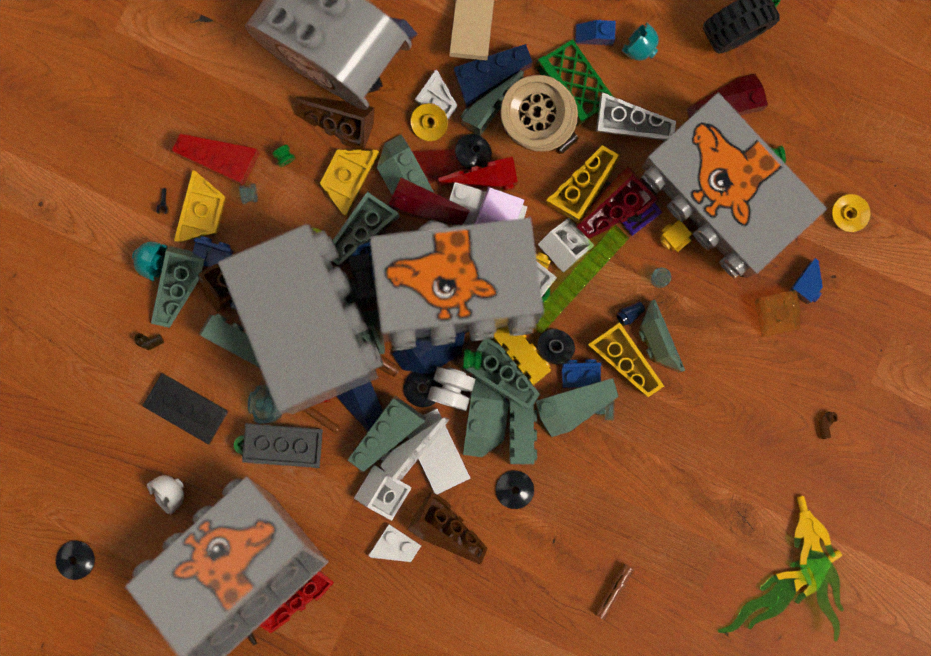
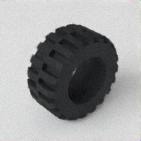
[703,0,780,54]

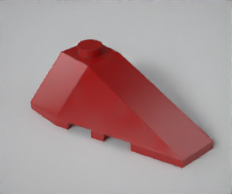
[438,156,518,191]
[259,570,334,633]

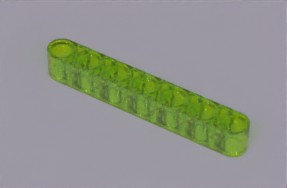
[535,225,630,334]

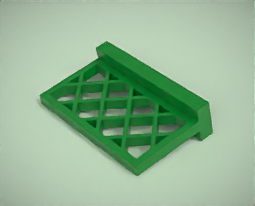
[535,39,613,127]

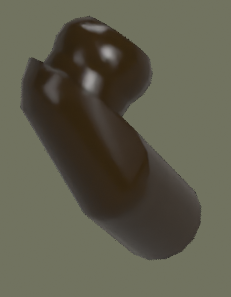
[134,333,165,350]

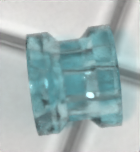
[239,183,258,204]
[651,267,671,288]

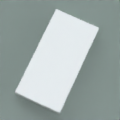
[408,409,470,494]

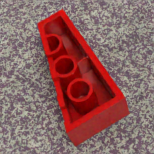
[172,134,260,187]

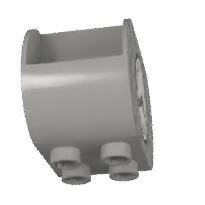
[245,0,412,110]

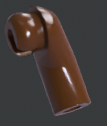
[819,412,838,439]

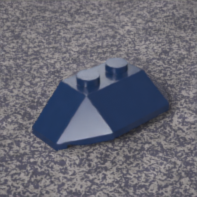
[393,332,466,375]

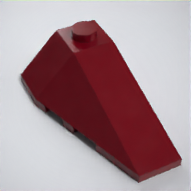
[687,74,768,119]
[576,167,658,239]
[387,178,470,226]

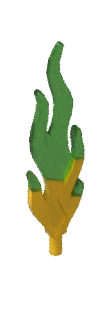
[794,496,844,642]
[718,550,842,633]

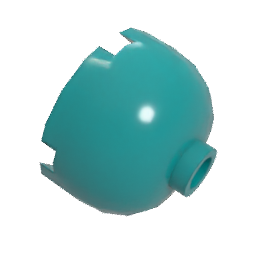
[622,22,659,61]
[132,241,168,281]

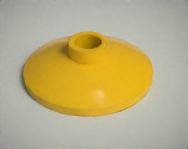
[411,103,448,141]
[832,194,871,232]

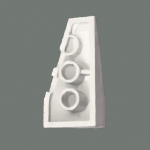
[450,182,527,226]
[380,417,450,482]

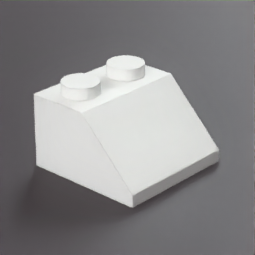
[538,218,595,273]
[354,465,412,521]

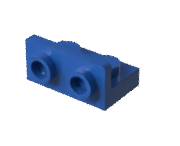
[192,236,234,267]
[562,359,601,388]

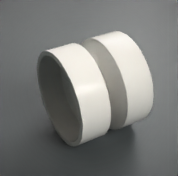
[427,367,476,411]

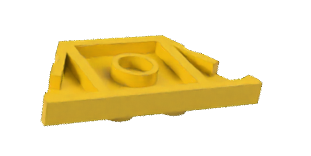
[320,150,379,217]
[174,170,226,242]

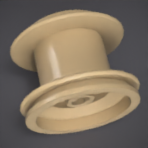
[501,75,578,152]

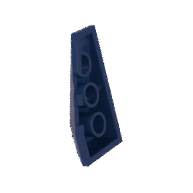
[337,382,383,432]

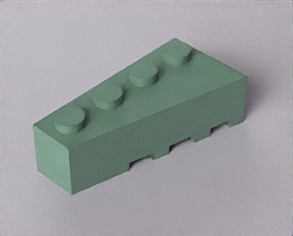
[199,314,261,368]
[348,395,426,472]
[509,399,537,464]

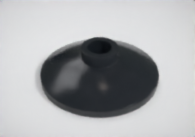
[455,134,492,169]
[537,329,575,364]
[404,372,442,408]
[496,471,534,509]
[56,541,95,580]

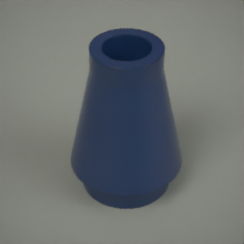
[616,301,645,326]

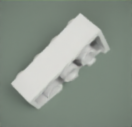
[596,92,676,141]

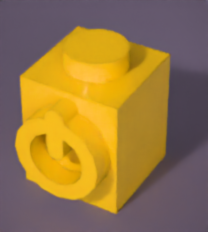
[660,220,692,252]

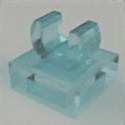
[596,401,615,421]

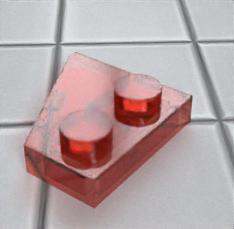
[412,149,463,184]

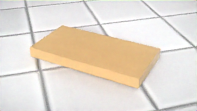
[449,0,494,60]

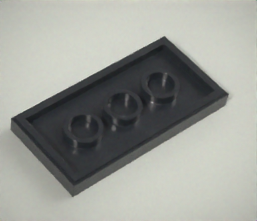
[143,373,229,445]

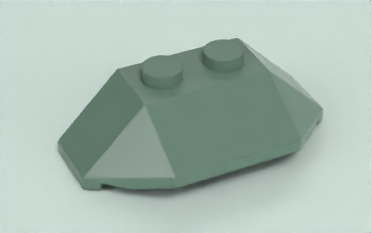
[377,134,434,194]
[638,300,685,373]
[463,380,509,457]

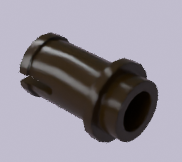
[557,132,579,154]

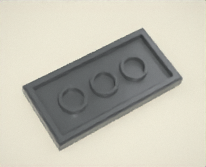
[242,423,323,468]

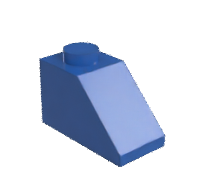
[575,20,616,45]
[789,258,823,304]

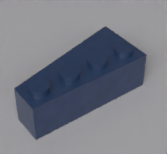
[454,44,532,108]

